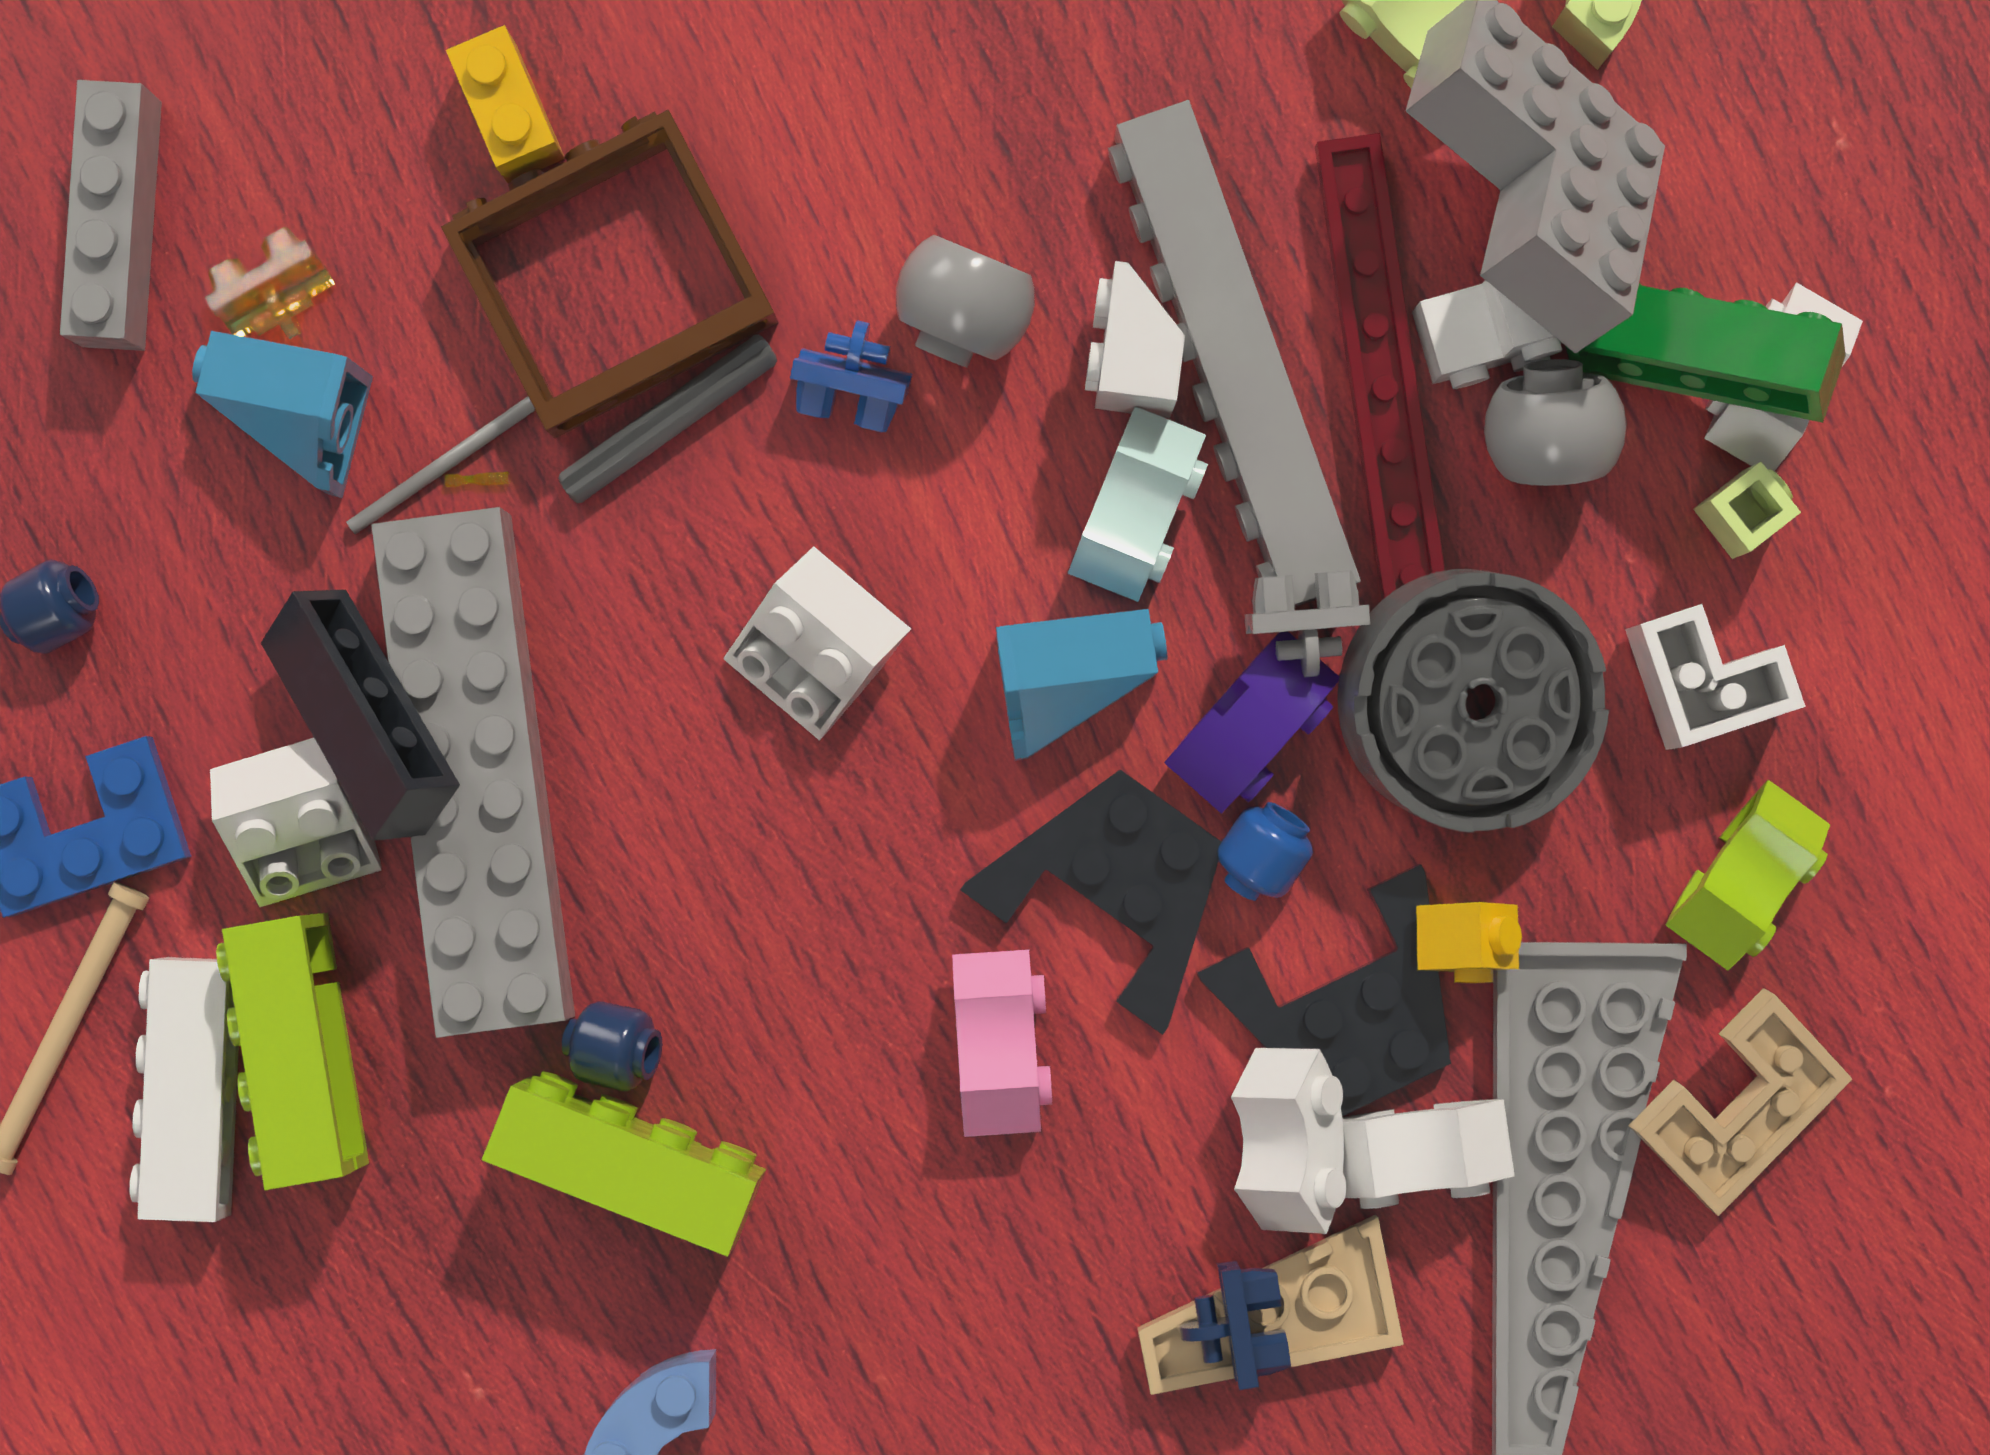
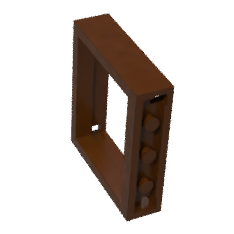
[441,109,778,438]

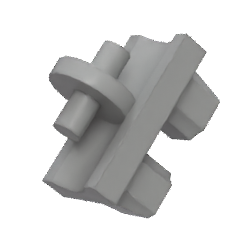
[1244,570,1370,677]

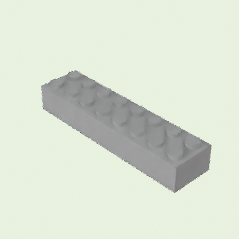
[371,507,575,1038]

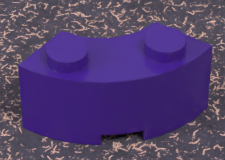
[1164,631,1339,814]

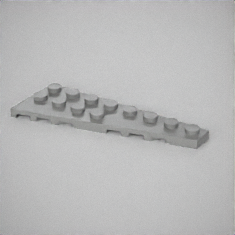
[1492,942,1687,1455]

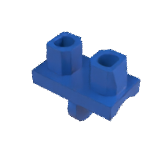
[790,320,913,432]

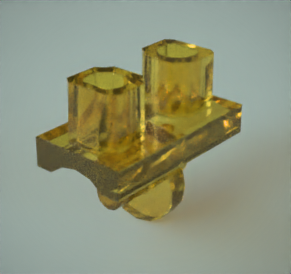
[205,227,336,339]

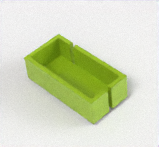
[216,913,369,1190]
[482,1071,766,1257]

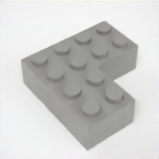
[1406,0,1665,353]

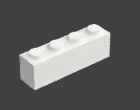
[130,957,239,1222]

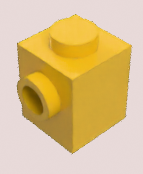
[1416,902,1522,983]

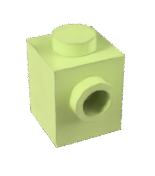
[1693,462,1801,559]

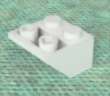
[1085,261,1185,418]
[723,547,911,741]
[210,738,382,907]

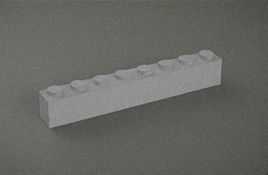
[1108,100,1361,607]

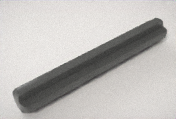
[558,334,777,503]

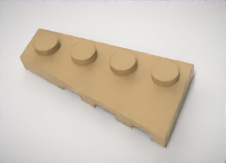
[1137,1215,1404,1395]

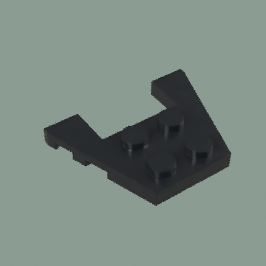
[960,770,1222,1035]
[1196,864,1451,1116]

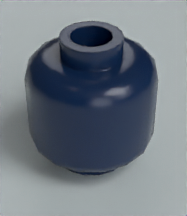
[0,559,99,654]
[562,1001,663,1092]

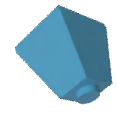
[192,331,373,498]
[996,609,1168,761]

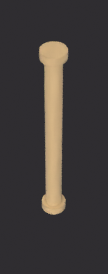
[0,882,149,1175]

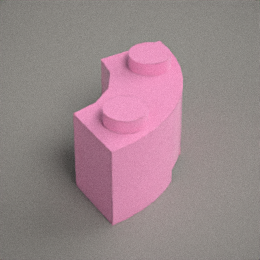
[952,950,1052,1137]

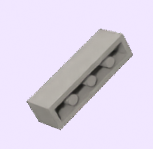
[60,80,162,351]

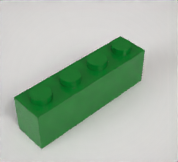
[1565,283,1846,423]

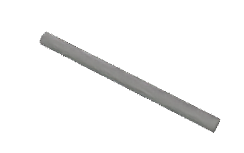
[346,396,535,535]

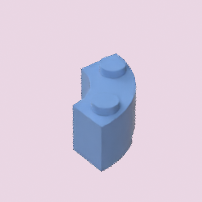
[584,1349,716,1455]

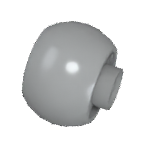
[896,235,1035,368]
[1484,359,1627,486]

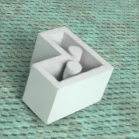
[1412,280,1562,389]
[1625,604,1806,750]

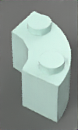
[1068,406,1208,602]

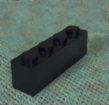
[261,589,460,841]

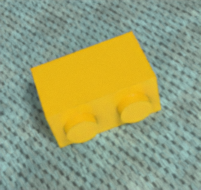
[446,25,565,183]

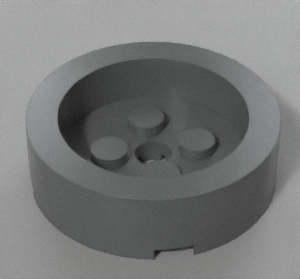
[1338,569,1609,832]

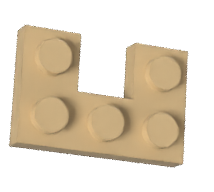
[1628,988,1852,1216]

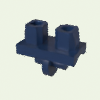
[1180,1261,1291,1390]

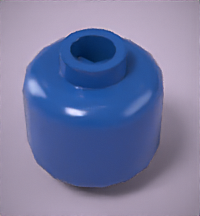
[1217,802,1313,901]

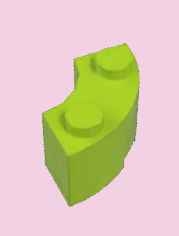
[1666,780,1830,971]

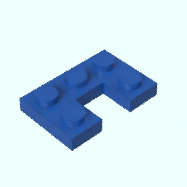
[0,736,192,918]

